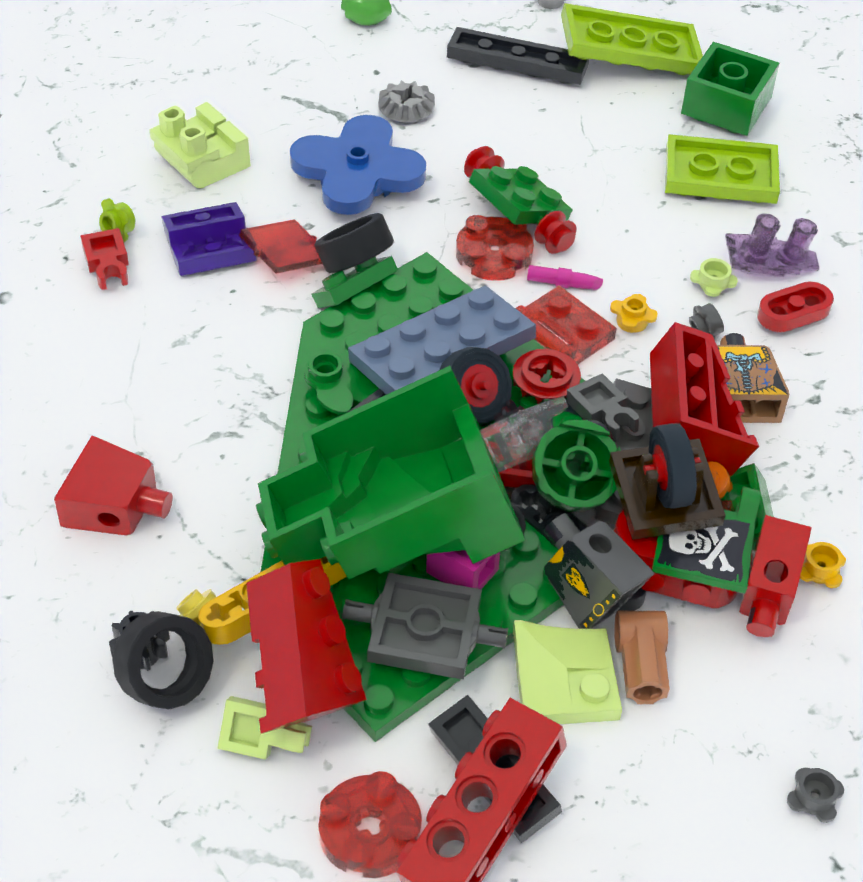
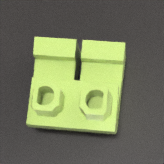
[149,102,251,188]

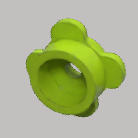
[99,198,136,242]

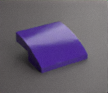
[161,202,257,276]

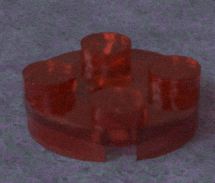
[456,215,534,281]
[318,771,422,878]

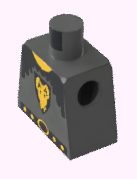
[544,513,654,629]

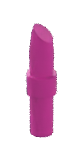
[527,265,603,290]

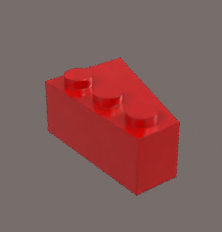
[649,322,759,476]
[246,559,367,734]

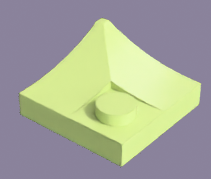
[513,620,622,724]

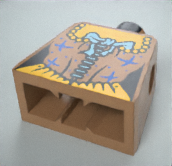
[717,333,790,423]

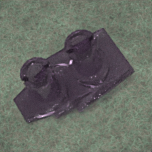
[725,213,820,277]

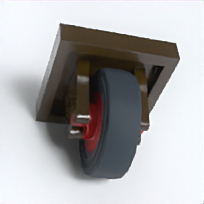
[609,423,726,540]

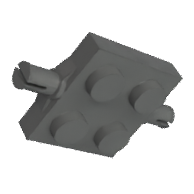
[342,573,508,680]

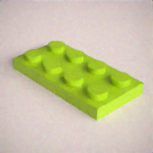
[561,3,703,75]

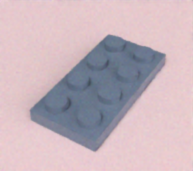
[348,285,536,395]

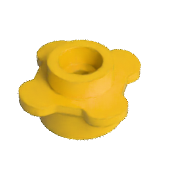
[610,294,658,333]
[800,542,846,588]

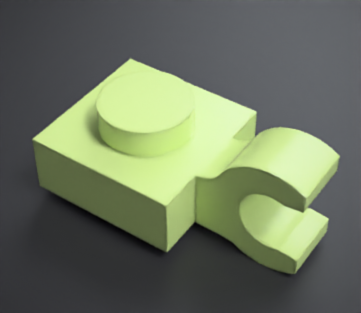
[217,696,313,760]

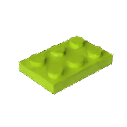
[665,134,780,204]

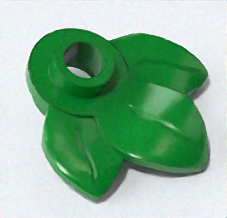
[304,350,379,415]

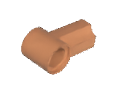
[614,611,670,704]

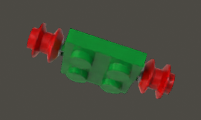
[464,146,577,254]

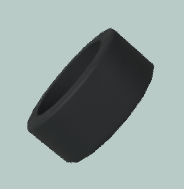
[314,213,394,273]
[112,611,214,710]

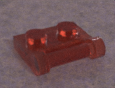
[516,285,617,364]

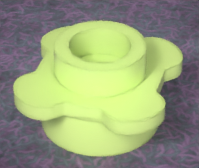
[690,258,738,297]

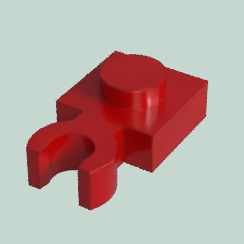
[80,228,129,290]

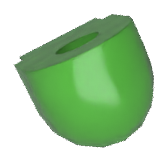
[341,0,392,26]

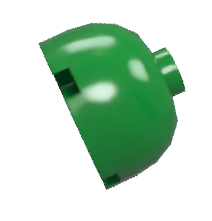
[532,420,621,512]

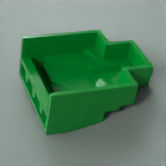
[256,366,525,579]

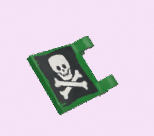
[652,487,761,594]

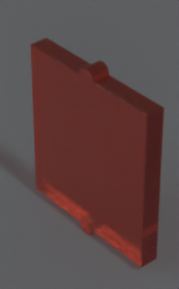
[239,219,322,274]

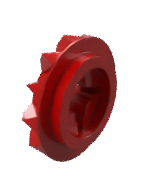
[513,349,581,404]

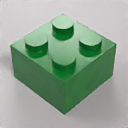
[681,41,780,136]

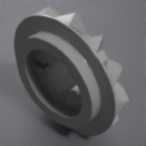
[378,80,435,122]

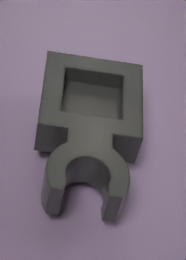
[567,373,639,442]

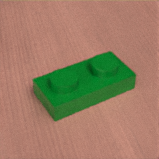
[311,256,398,308]

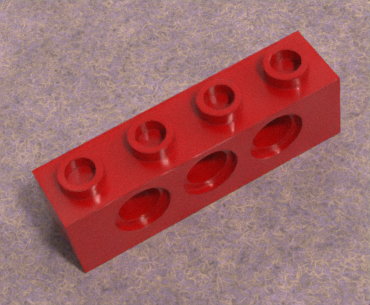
[396,697,567,882]

